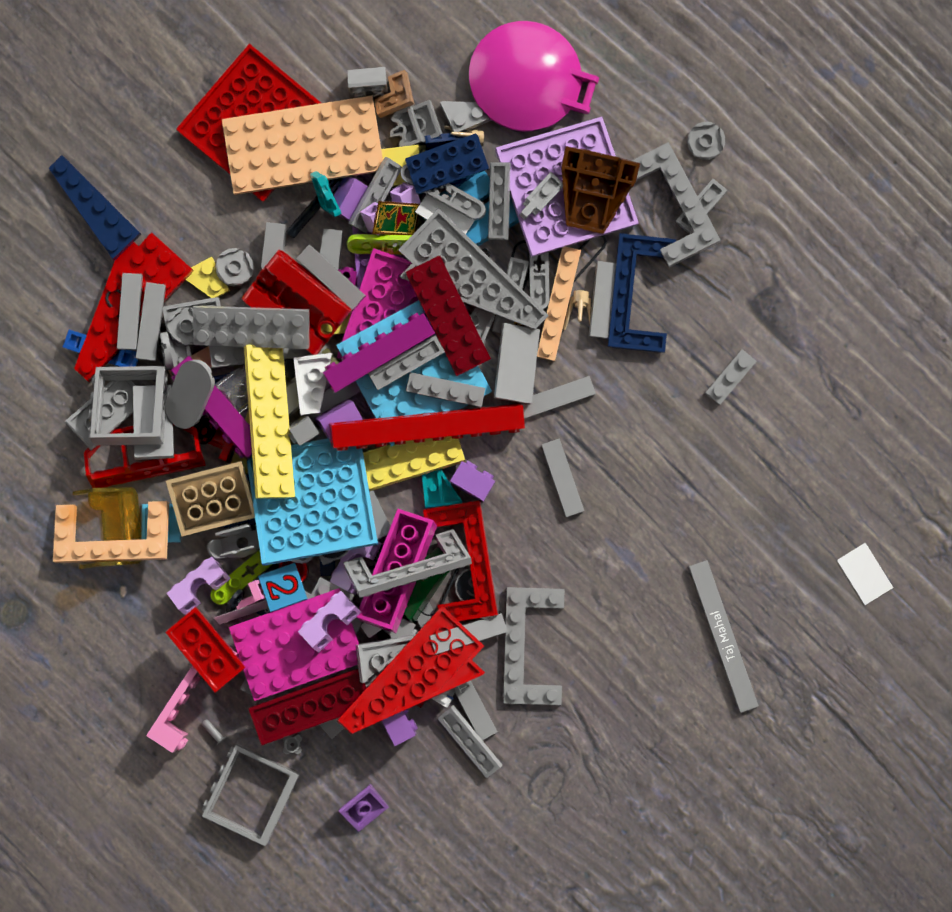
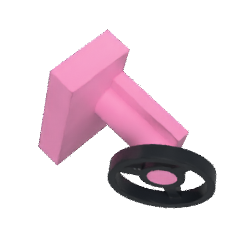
[226,580,266,613]

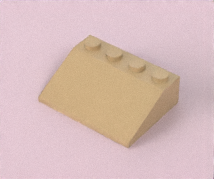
[166,461,255,537]

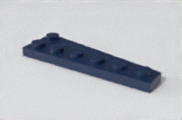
[49,155,142,261]

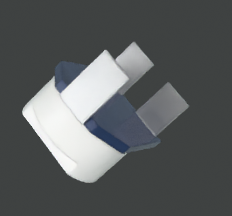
[431,689,455,708]

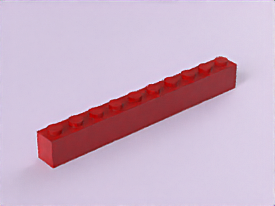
[330,404,525,451]

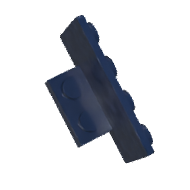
[405,133,489,194]

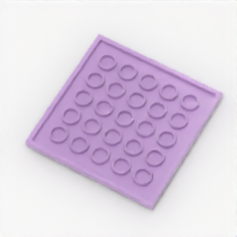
[495,117,639,257]

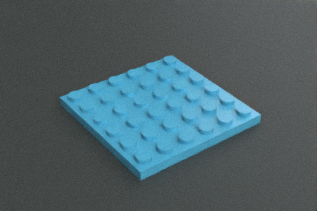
[336,300,492,447]
[247,439,378,566]

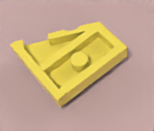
[186,257,230,298]

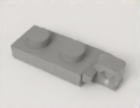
[519,172,563,220]

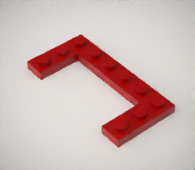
[423,500,498,621]

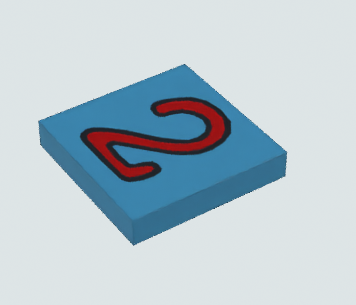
[258,563,308,612]

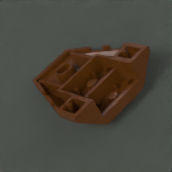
[561,146,640,234]

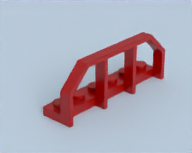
[83,424,206,490]

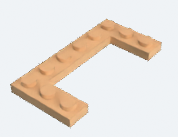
[53,501,169,563]

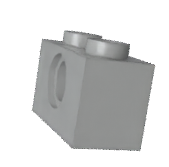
[288,415,319,446]

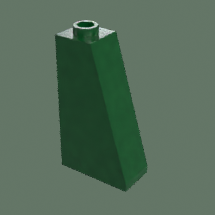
[404,546,449,623]

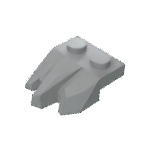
[390,100,442,147]

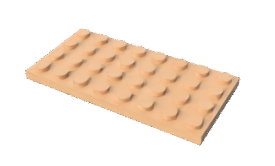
[222,95,383,195]

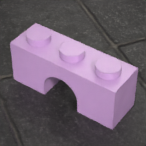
[360,182,421,235]
[330,541,382,595]
[167,556,231,615]
[298,591,361,653]

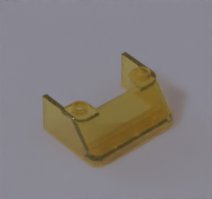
[73,487,142,569]

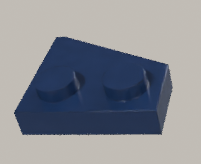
[424,133,463,151]

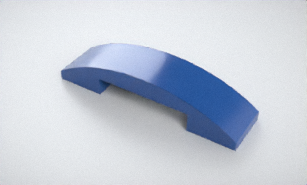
[63,329,139,367]

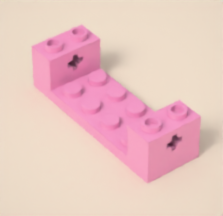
[146,644,240,753]

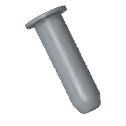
[202,719,226,745]

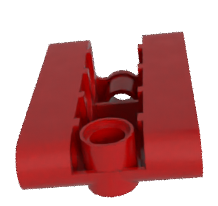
[242,250,351,355]

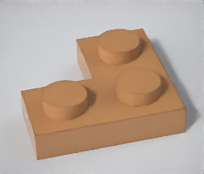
[374,70,414,118]

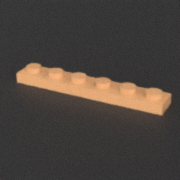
[537,247,581,361]

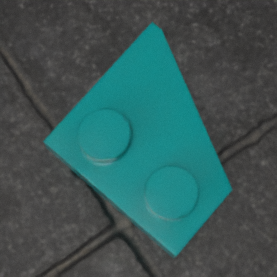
[310,171,342,217]
[422,469,462,508]

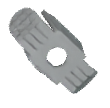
[207,524,260,559]

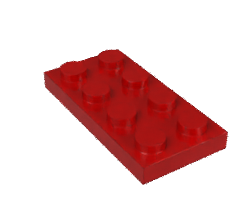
[165,607,246,693]

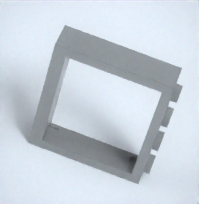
[88,366,168,445]
[202,744,300,846]

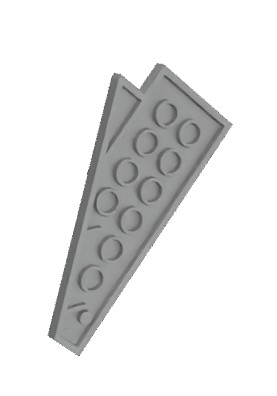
[399,208,549,329]

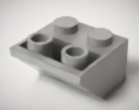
[347,67,388,98]

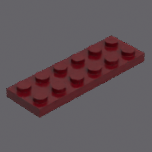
[405,255,491,376]
[248,668,367,746]

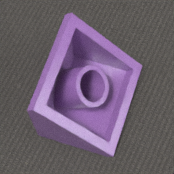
[333,177,368,221]
[315,399,363,442]
[339,784,389,832]

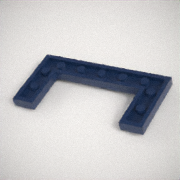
[608,233,677,353]

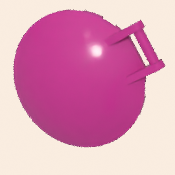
[469,21,600,132]

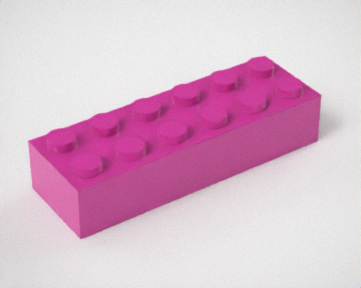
[356,509,437,634]

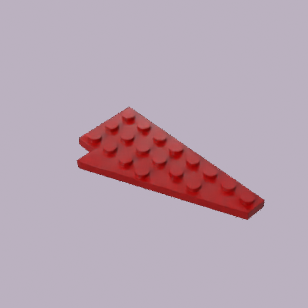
[74,232,194,383]
[337,606,485,734]

